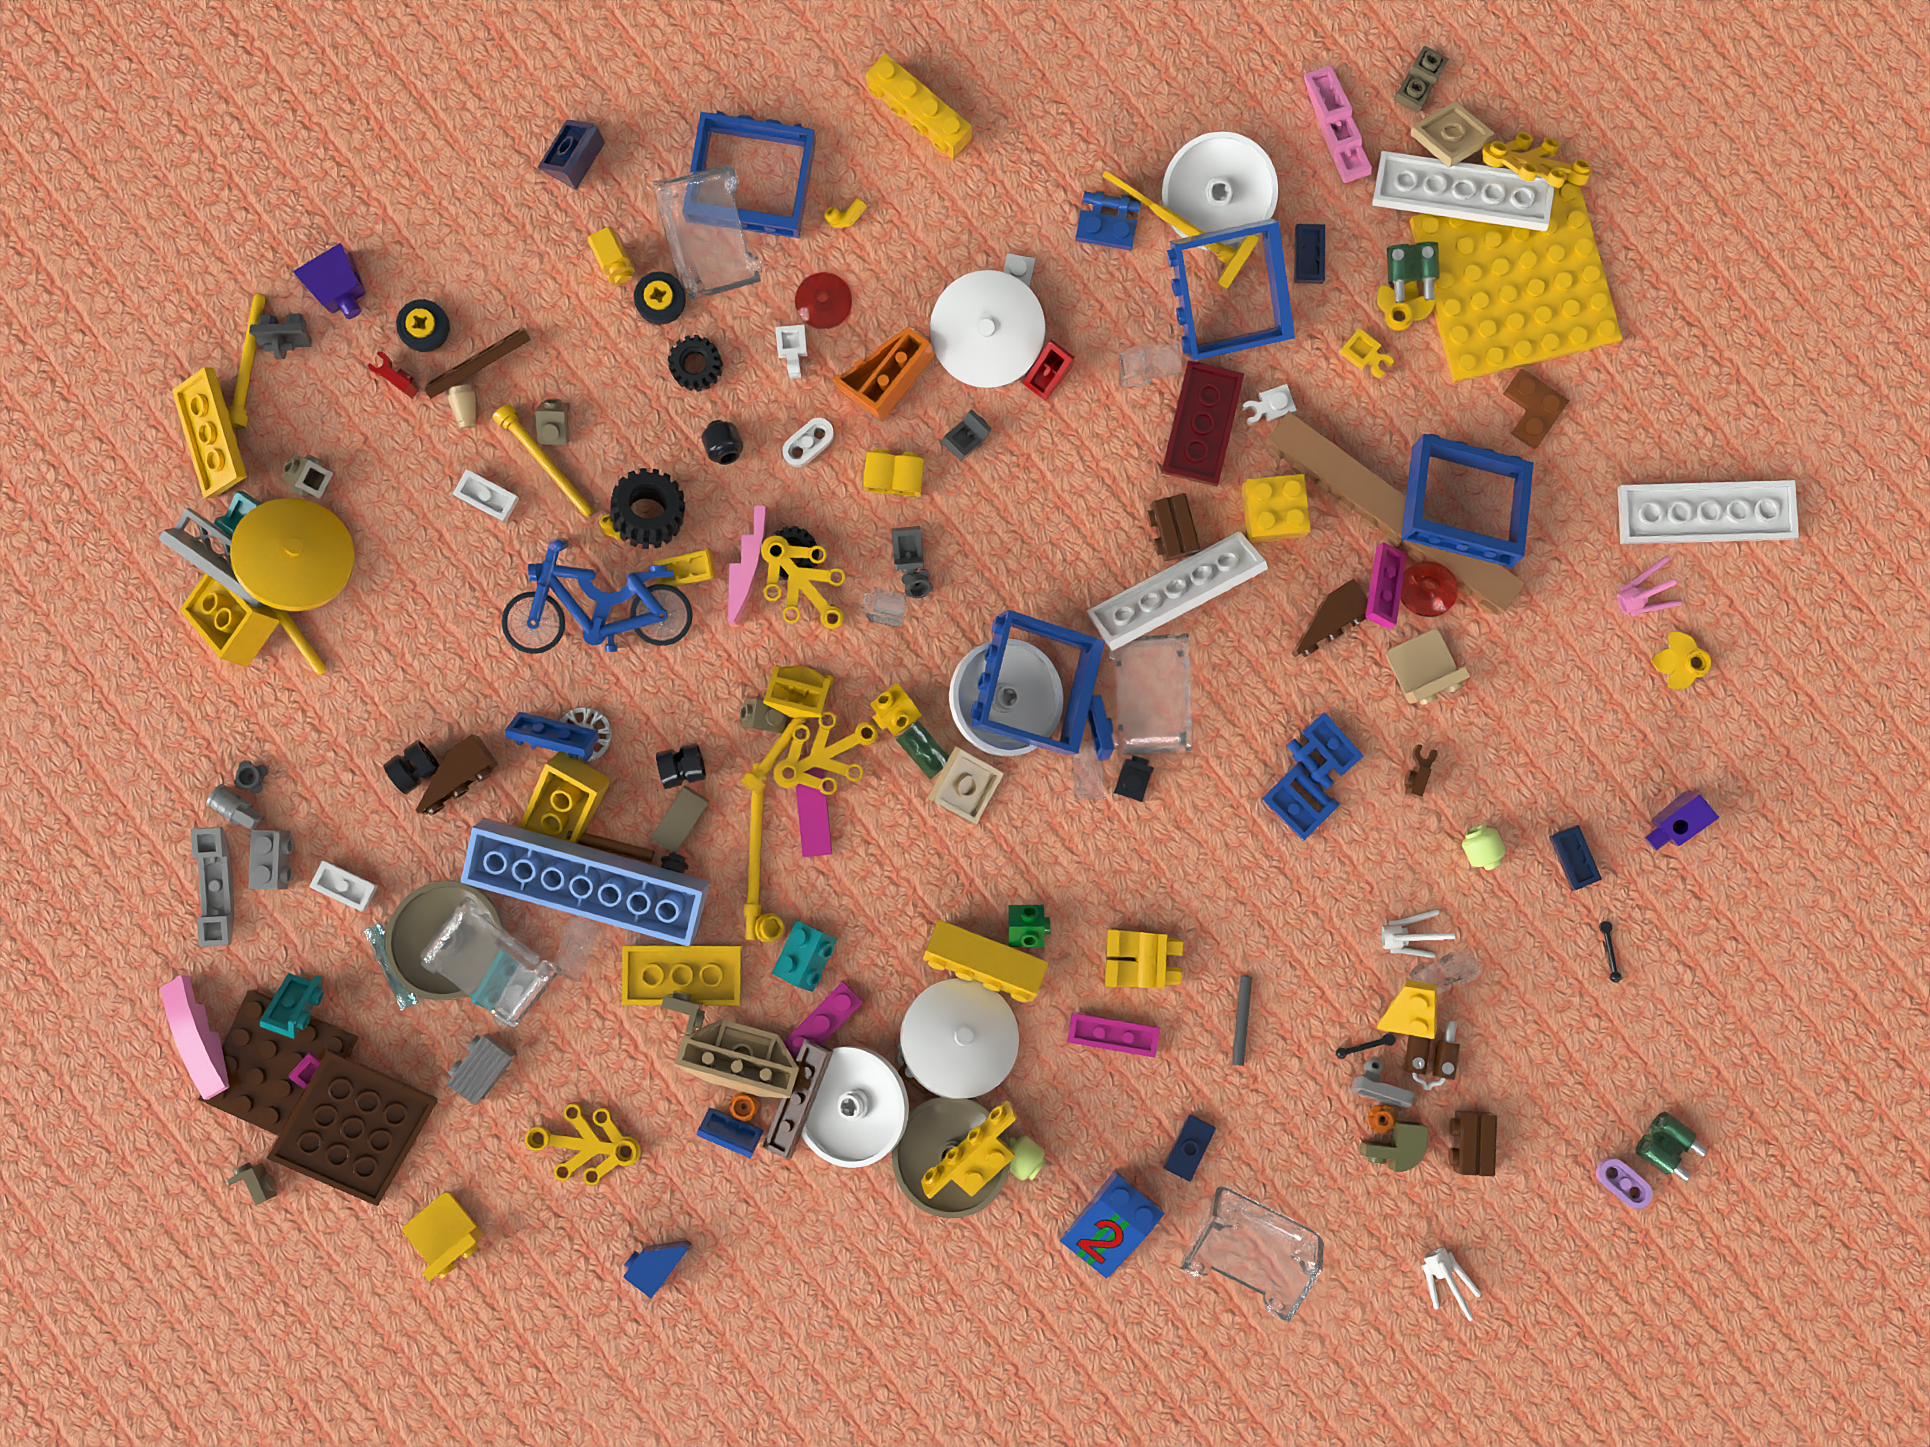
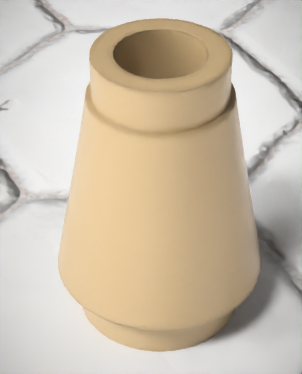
[447,385,477,429]

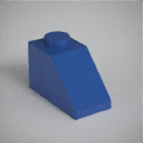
[623,1240,692,1299]

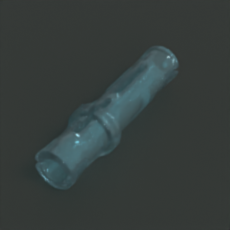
[363,923,419,1011]

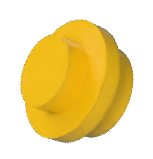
[755,913,784,943]

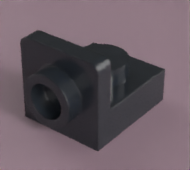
[1113,755,1154,802]

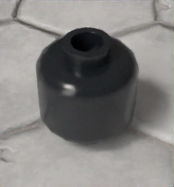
[701,420,743,465]

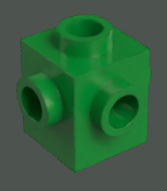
[1008,905,1050,947]

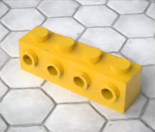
[866,53,972,160]
[923,919,1049,1002]

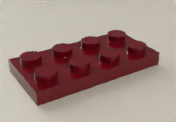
[1161,360,1245,487]

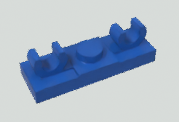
[505,712,599,762]

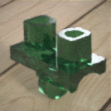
[896,721,949,780]

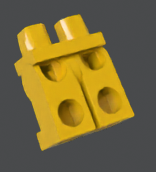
[1104,929,1183,988]

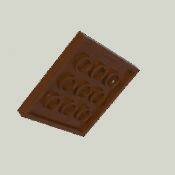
[198,990,358,1135]
[266,1048,438,1207]

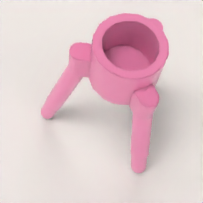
[1616,556,1682,617]

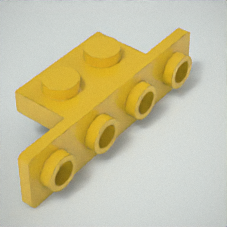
[921,1101,1017,1199]

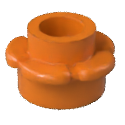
[729,1092,759,1121]
[1367,1105,1397,1134]

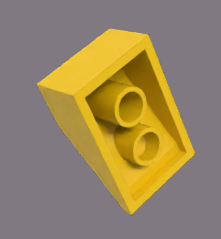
[180,573,280,667]
[518,751,611,844]

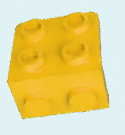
[402,1191,485,1281]

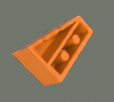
[832,327,935,422]

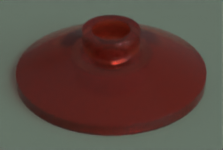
[795,272,852,329]
[1400,561,1458,617]

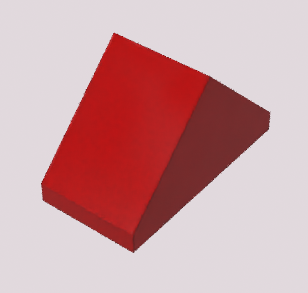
[1023,339,1075,401]

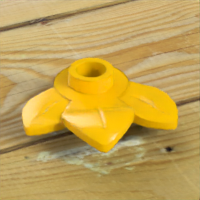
[1377,277,1435,331]
[1651,631,1711,690]

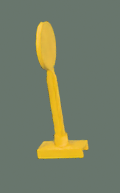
[1102,171,1260,289]

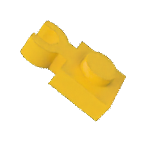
[1339,328,1394,379]

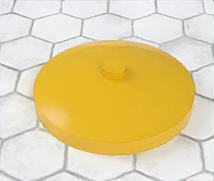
[230,498,355,611]

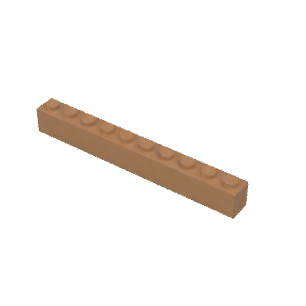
[1264,411,1525,615]

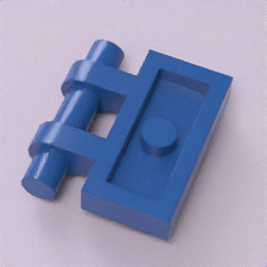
[1075,190,1141,251]
[1286,712,1364,789]

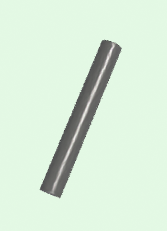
[1232,976,1252,1066]

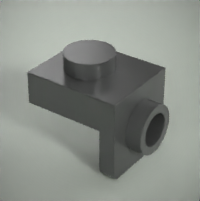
[941,410,991,462]
[892,526,924,573]

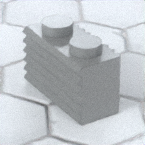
[447,1033,517,1105]

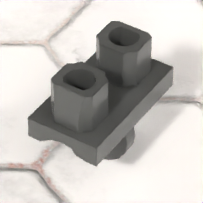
[249,313,312,359]

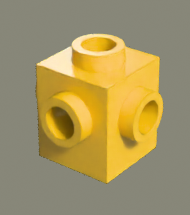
[870,683,922,737]

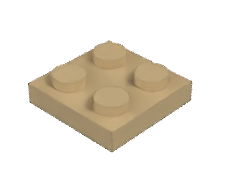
[1411,101,1495,168]
[928,746,1004,825]

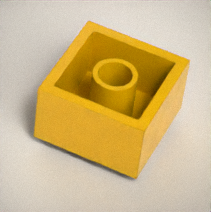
[1241,474,1311,543]

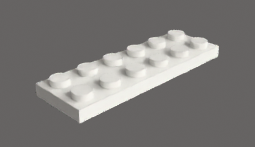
[1372,151,1554,231]
[1617,480,1799,544]
[1086,531,1268,651]

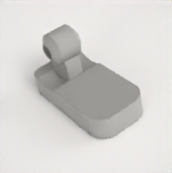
[1350,1057,1415,1108]

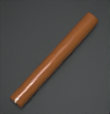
[566,830,655,862]

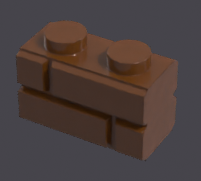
[1147,493,1200,561]
[1448,1110,1497,1177]

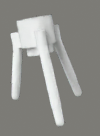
[1382,909,1456,958]
[1421,1247,1481,1321]

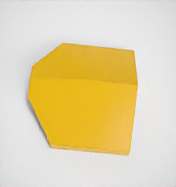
[763,665,831,718]

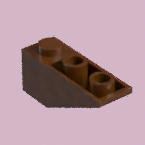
[1292,578,1368,658]
[416,734,499,816]

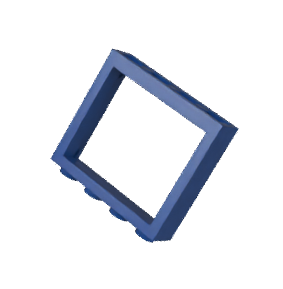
[683,111,816,239]
[1167,218,1295,361]
[1401,434,1534,567]
[970,610,1105,755]

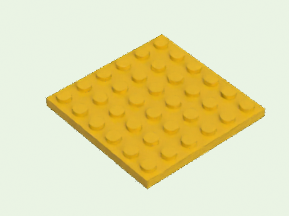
[1409,179,1623,383]

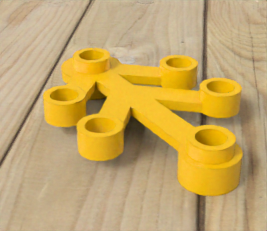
[1482,132,1592,188]
[761,535,845,629]
[773,712,878,795]
[524,1103,641,1186]

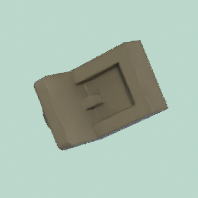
[535,399,570,445]
[740,699,787,733]
[661,990,706,1034]
[225,1162,277,1205]

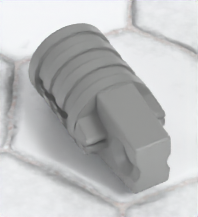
[206,784,264,829]

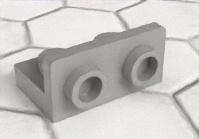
[248,830,293,890]

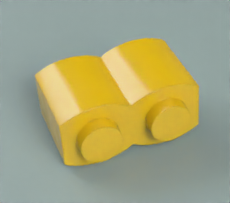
[588,227,635,285]
[863,448,924,497]

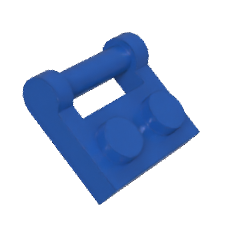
[1261,762,1340,841]

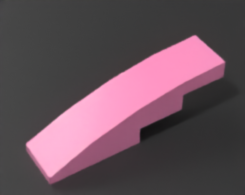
[1304,66,1372,183]
[728,506,769,625]
[160,975,229,1100]

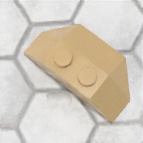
[675,1019,799,1098]

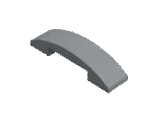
[191,827,234,947]

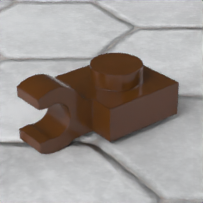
[1403,744,1437,798]

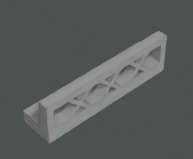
[158,508,265,608]

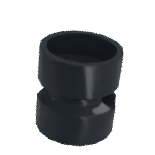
[383,740,440,795]
[656,743,706,789]

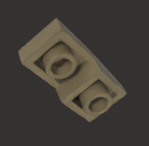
[1393,46,1449,113]
[650,785,709,853]

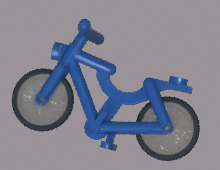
[501,538,693,654]

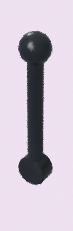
[1599,922,1622,983]
[1335,1034,1395,1059]

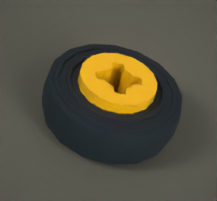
[633,271,686,325]
[396,299,450,352]

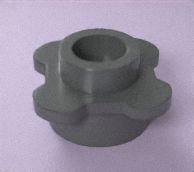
[901,569,933,599]
[234,761,268,793]

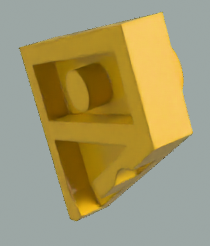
[1377,979,1437,1039]

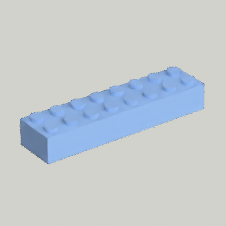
[461,818,710,946]

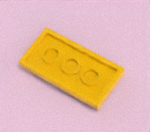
[172,367,247,498]
[622,945,742,1006]

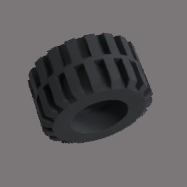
[610,468,685,549]

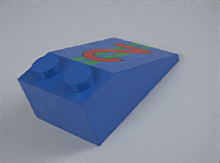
[1060,1170,1165,1279]

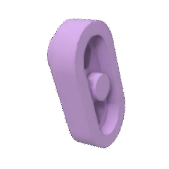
[1596,1157,1653,1209]

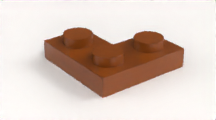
[1503,368,1570,449]

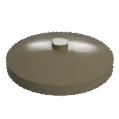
[385,881,506,1000]
[892,1096,1011,1218]

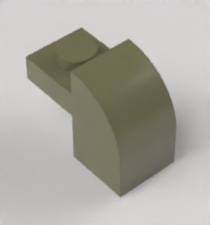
[1360,1120,1428,1172]

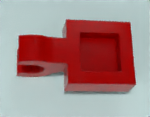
[367,351,419,399]

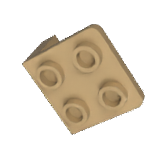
[1386,629,1470,706]

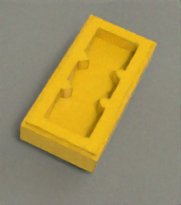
[654,549,717,587]

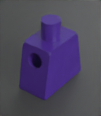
[293,243,366,319]
[1644,790,1719,851]

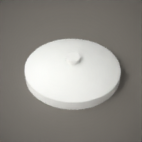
[1162,131,1278,251]
[930,270,1046,388]
[949,639,1063,756]
[900,978,1019,1099]
[801,1046,909,1168]

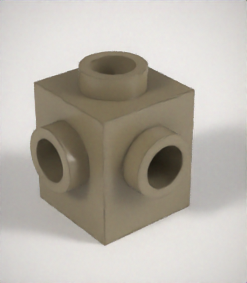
[281,454,333,498]

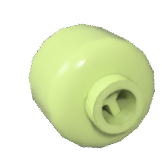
[1462,824,1506,870]
[1009,1135,1047,1181]

